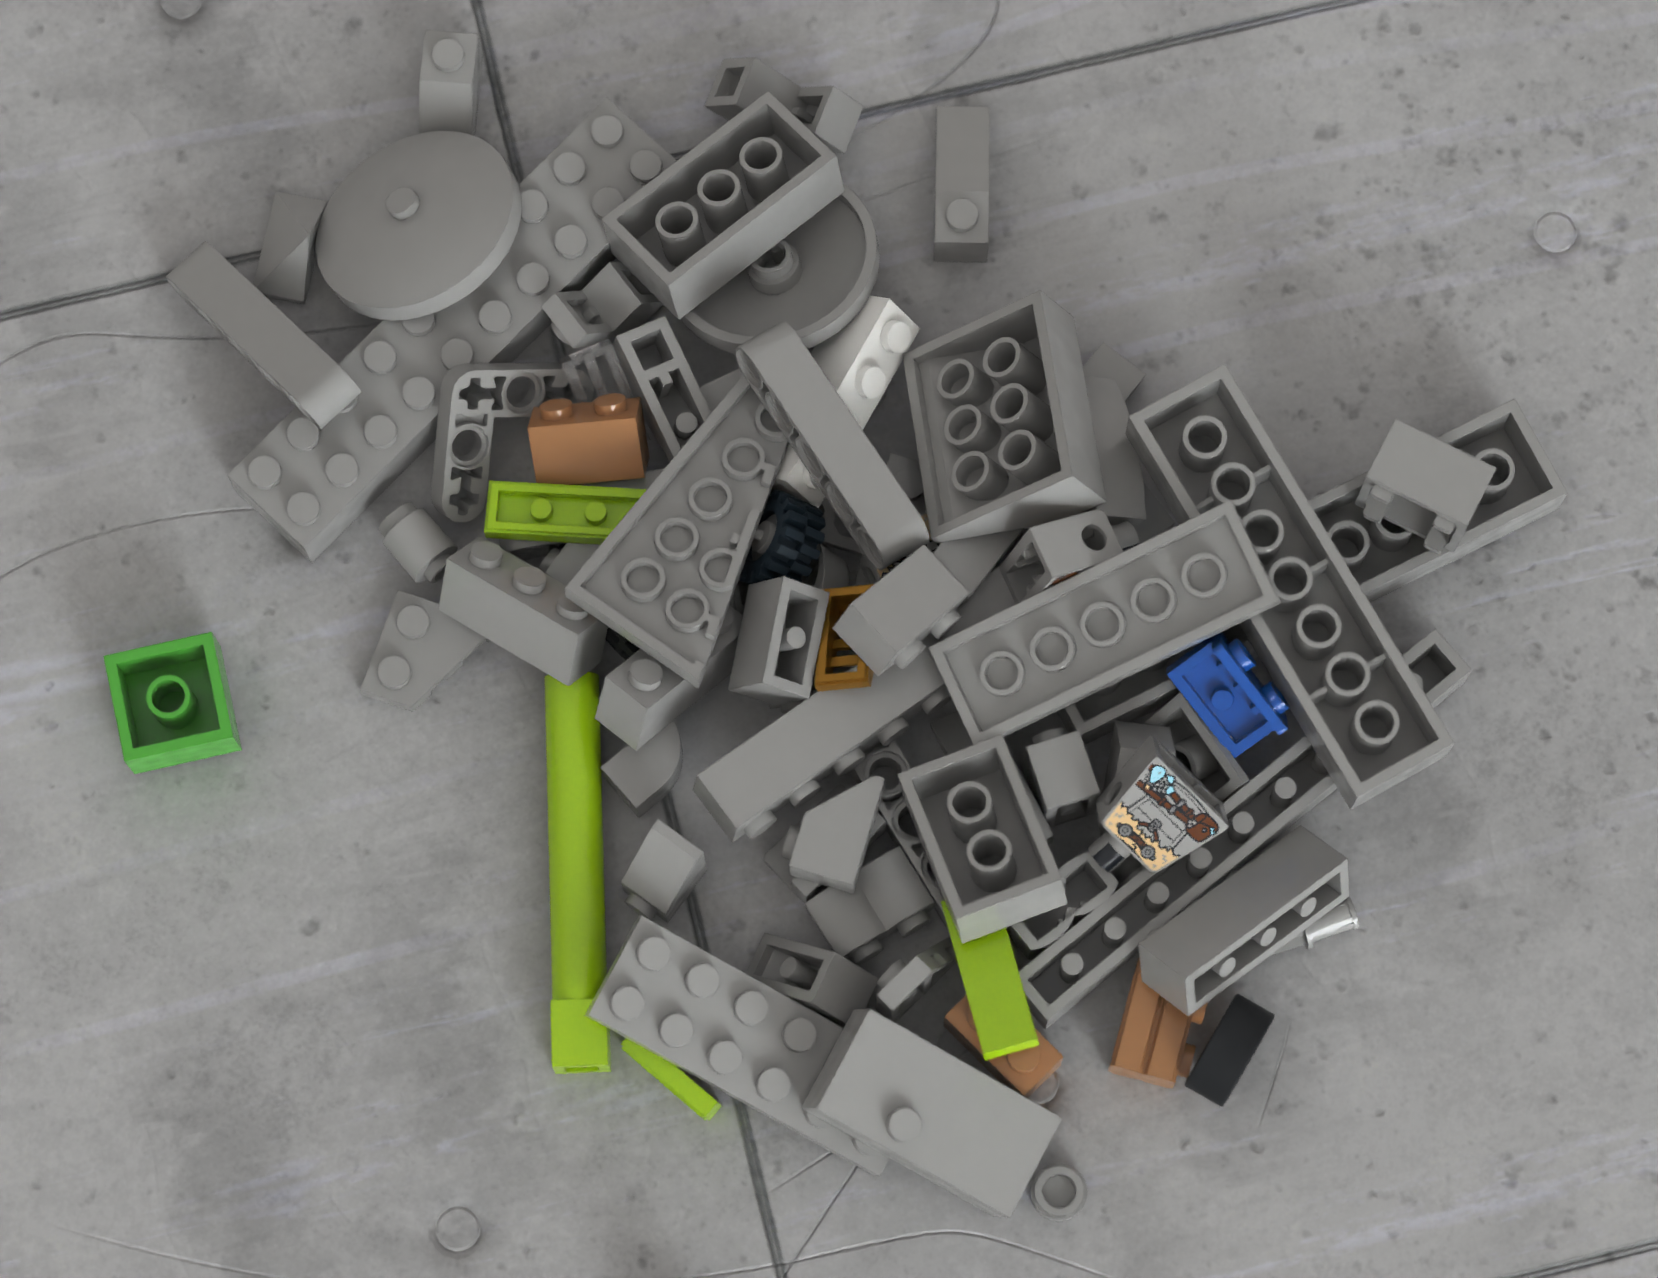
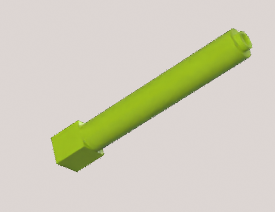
[544,672,611,1074]

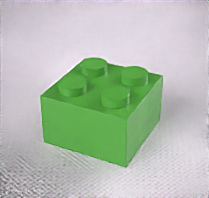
[103,632,242,774]

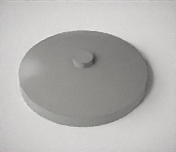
[316,131,522,321]
[681,183,880,354]

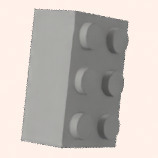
[897,734,1067,944]

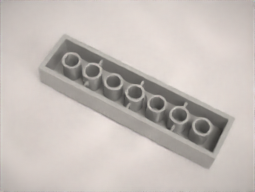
[1125,364,1455,810]

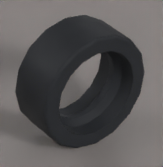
[1185,994,1275,1107]

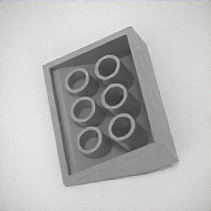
[902,290,1107,543]

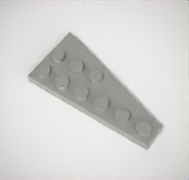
[565,375,789,689]

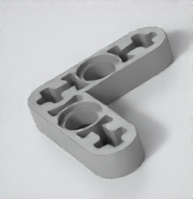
[431,362,594,523]

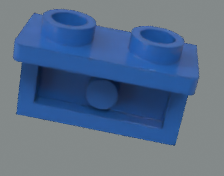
[1166,632,1290,758]

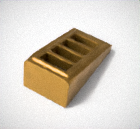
[815,584,874,692]

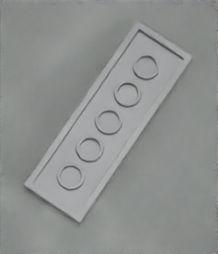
[928,500,1281,745]
[585,916,889,1176]

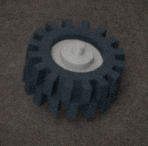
[739,490,826,585]

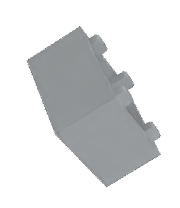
[1355,418,1496,554]

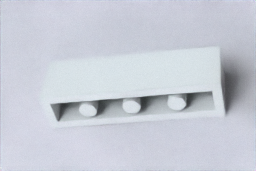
[770,296,920,508]

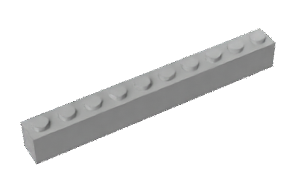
[693,483,1175,843]
[1019,628,1472,1030]

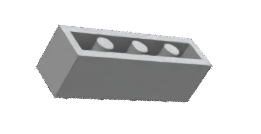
[1138,825,1349,1017]

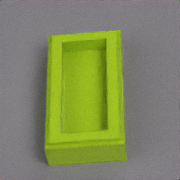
[621,1038,722,1121]

